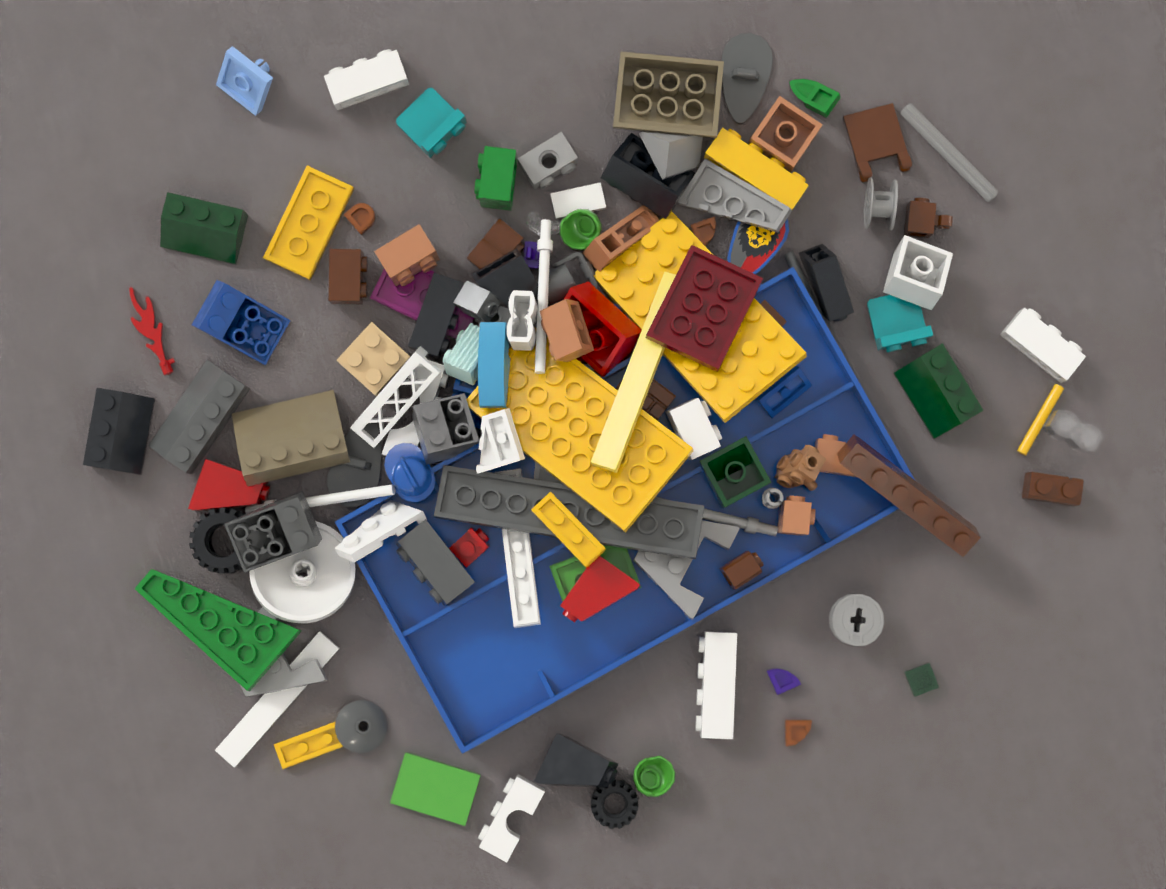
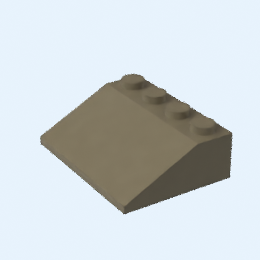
[613,52,724,138]
[232,390,350,486]

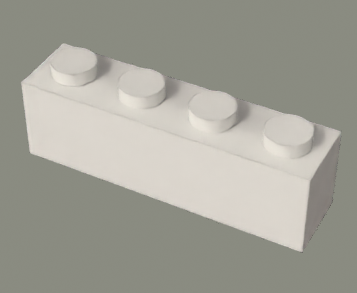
[695,631,737,739]

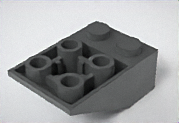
[224,491,322,573]

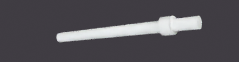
[535,219,553,374]
[245,484,395,514]

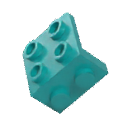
[396,88,467,158]
[867,295,933,353]

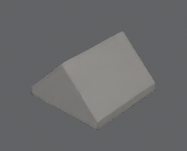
[639,131,703,180]

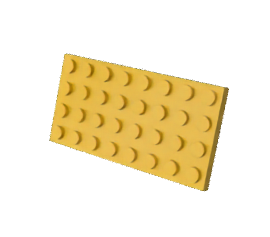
[593,211,807,423]
[466,327,694,533]

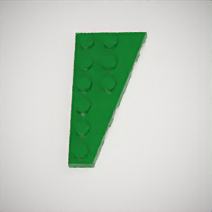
[135,569,302,691]

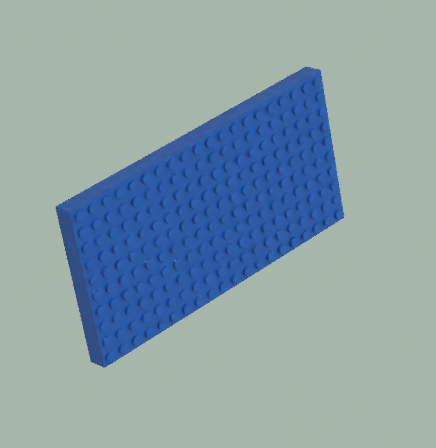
[335,267,915,754]

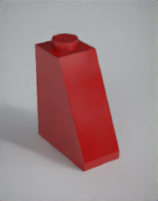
[188,459,270,511]
[560,556,641,623]

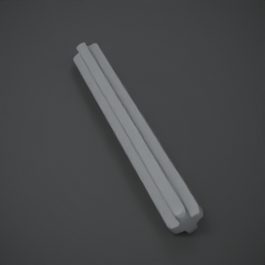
[901,103,998,202]

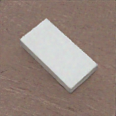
[550,182,606,220]

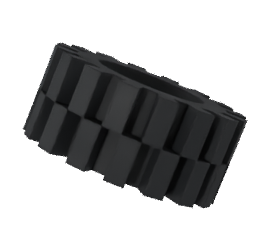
[591,779,638,829]

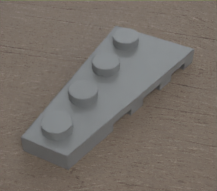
[678,159,792,232]

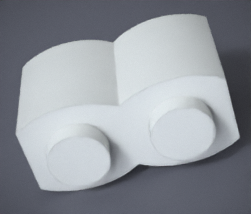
[507,290,538,351]

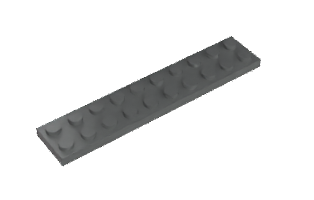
[434,465,704,560]

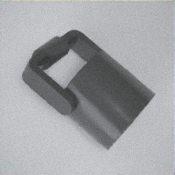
[536,252,597,306]

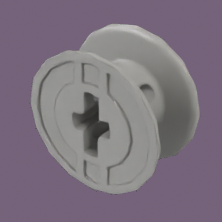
[864,177,898,231]
[829,594,884,646]

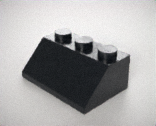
[601,133,696,219]
[83,388,155,475]

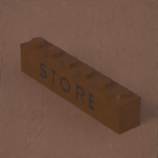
[837,434,981,557]

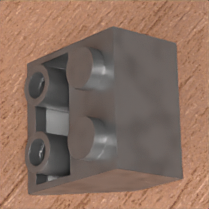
[412,393,479,465]

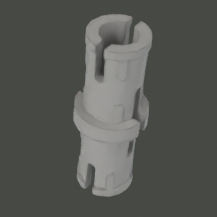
[761,488,783,509]

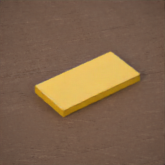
[263,165,354,281]

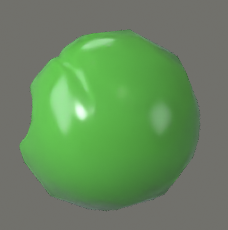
[560,209,602,250]
[633,756,675,797]

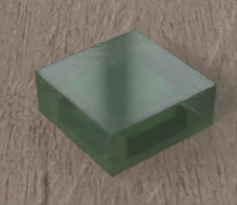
[904,663,939,697]

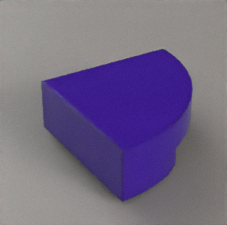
[766,669,801,695]

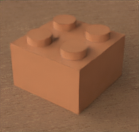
[748,96,823,173]
[374,224,440,286]

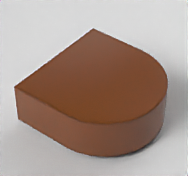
[344,203,375,235]

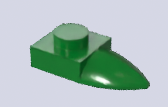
[789,79,841,118]

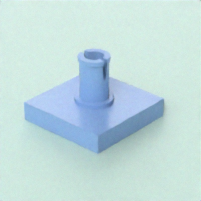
[216,46,273,116]

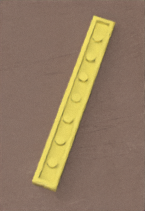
[591,272,676,473]

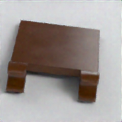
[843,103,912,182]

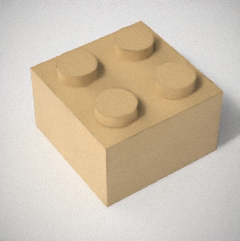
[337,322,410,397]

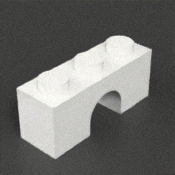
[478,774,545,862]

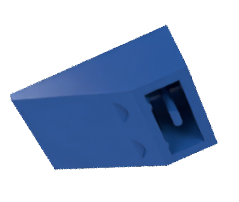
[192,280,291,365]

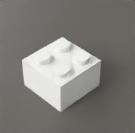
[883,235,953,310]
[665,398,722,460]

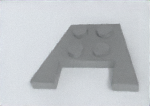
[633,520,740,620]
[240,607,328,697]

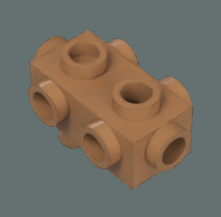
[774,445,826,491]

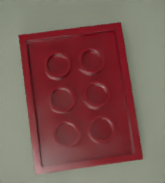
[645,245,763,372]

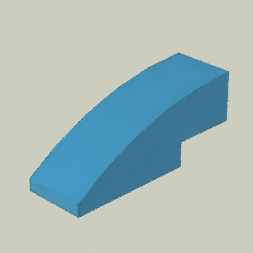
[478,322,511,408]

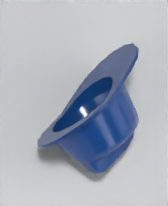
[384,443,435,502]

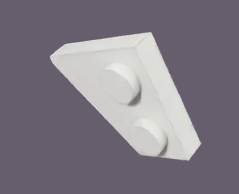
[476,408,525,474]

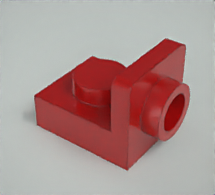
[449,527,490,568]

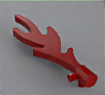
[129,287,175,376]

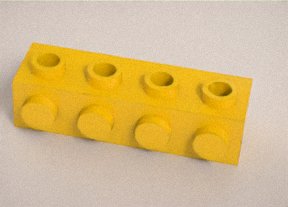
[704,127,809,210]

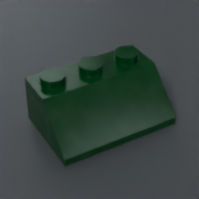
[160,192,248,265]
[893,343,984,439]

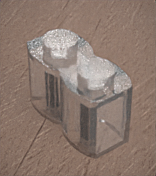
[1042,410,1104,454]

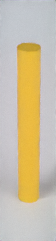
[1017,384,1064,456]

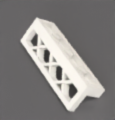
[350,346,441,448]

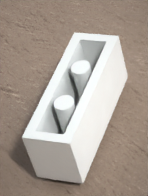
[324,49,409,111]
[1000,308,1086,383]

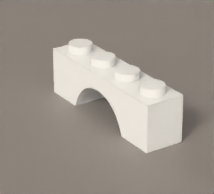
[382,360,450,456]

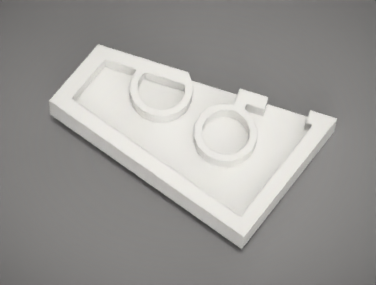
[335,500,427,562]

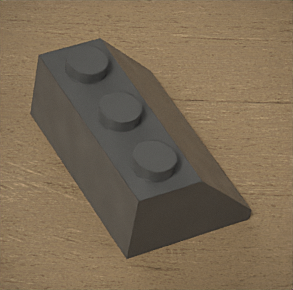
[396,519,475,606]

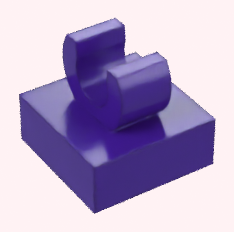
[523,241,540,270]

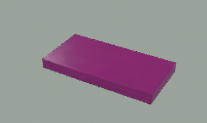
[370,268,475,339]

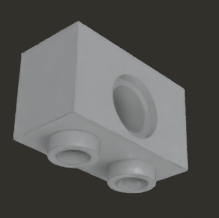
[518,132,578,190]

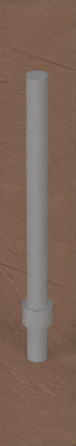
[655,497,778,536]

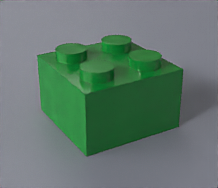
[474,146,518,211]

